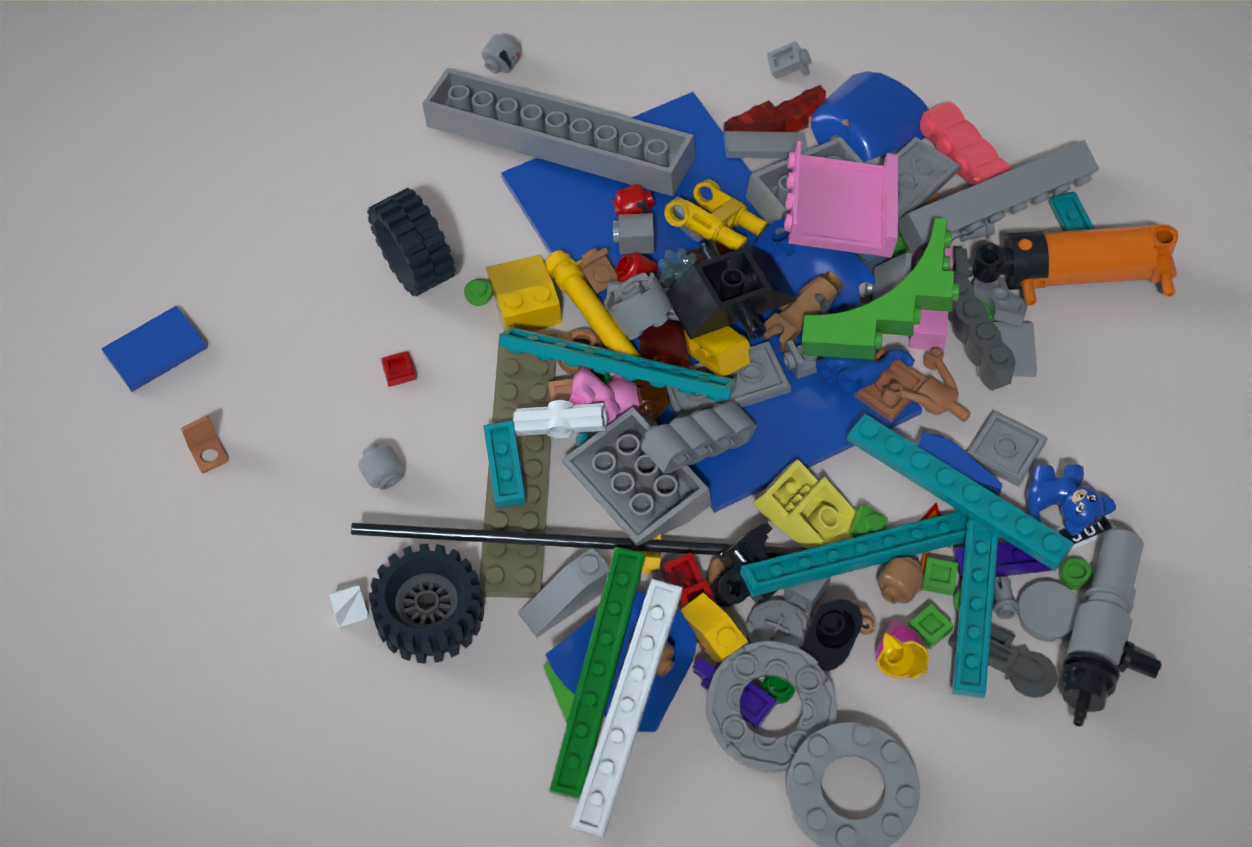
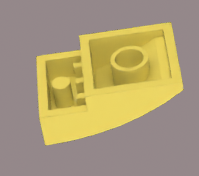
[752,459,856,549]

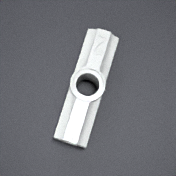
[513,400,608,439]

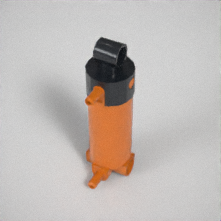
[973,224,1178,306]

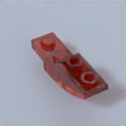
[723,85,826,134]

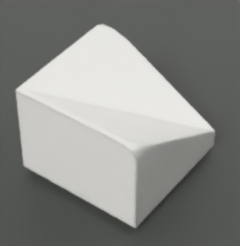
[329,585,368,628]

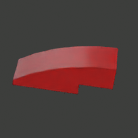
[660,552,718,651]

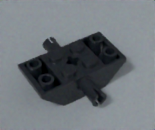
[666,240,797,340]

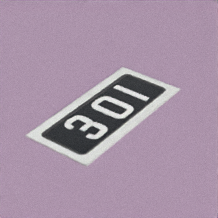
[1053,515,1117,550]

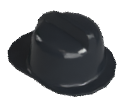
[803,599,863,671]

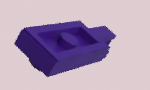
[692,657,777,729]

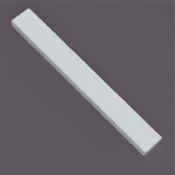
[571,579,683,838]

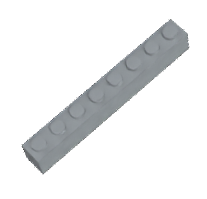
[898,140,1099,253]

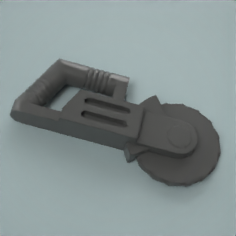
[949,624,1058,698]

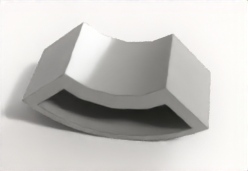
[613,213,654,254]

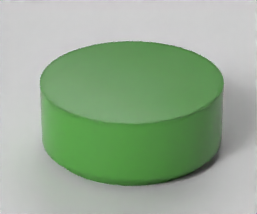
[1059,557,1092,590]

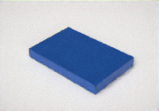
[101,306,207,392]

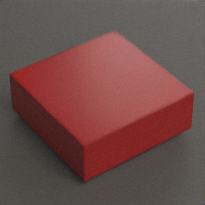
[380,351,417,387]

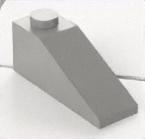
[519,548,609,638]

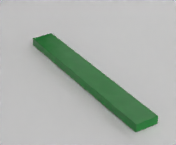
[549,547,646,800]

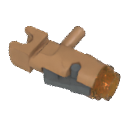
[763,271,844,352]

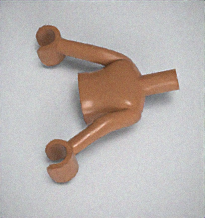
[882,348,971,422]

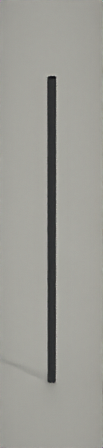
[351,523,807,558]

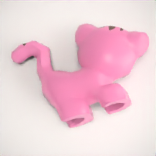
[569,366,648,426]

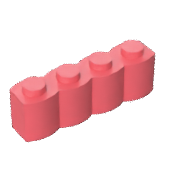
[919,101,1012,187]

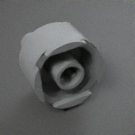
[604,272,671,340]

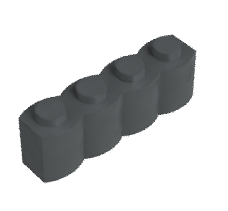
[948,274,1016,391]

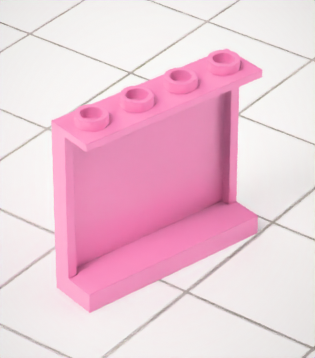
[784,141,898,258]

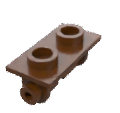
[634,356,670,421]

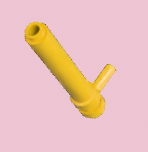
[545,250,642,357]

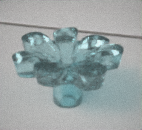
[658,248,696,280]

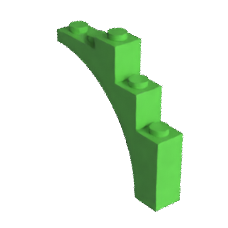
[802,218,960,360]

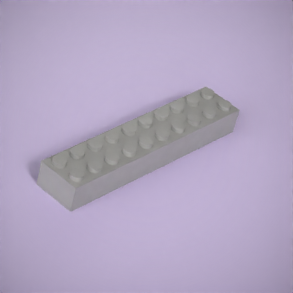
[422,68,695,196]

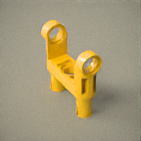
[664,179,768,251]

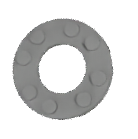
[706,641,837,772]
[786,722,920,847]

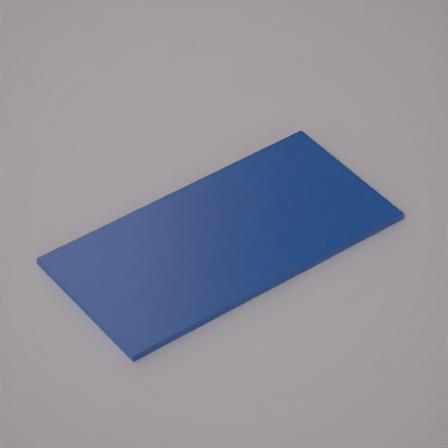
[501,92,922,513]

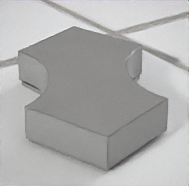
[973,277,1028,327]

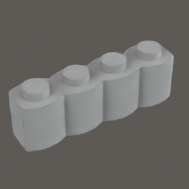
[641,401,757,473]

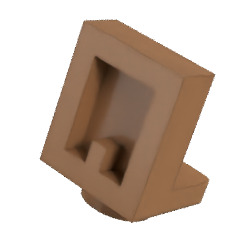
[578,248,617,295]

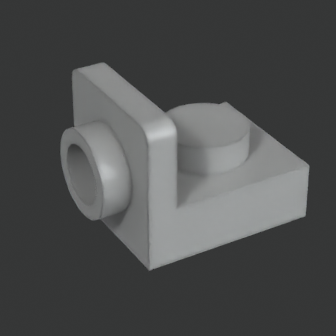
[767,41,811,79]
[783,340,821,379]

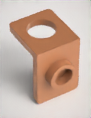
[181,416,228,473]

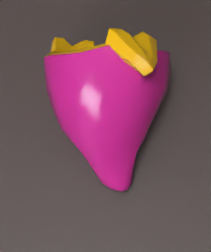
[876,620,929,679]

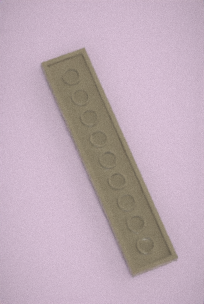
[479,333,557,598]

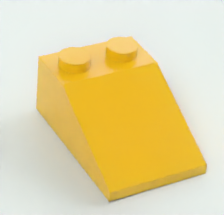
[485,254,562,331]

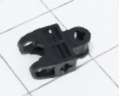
[710,521,778,607]

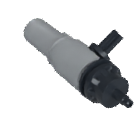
[1061,529,1162,727]

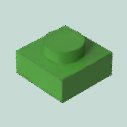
[849,504,888,537]
[922,557,958,596]
[908,604,954,649]

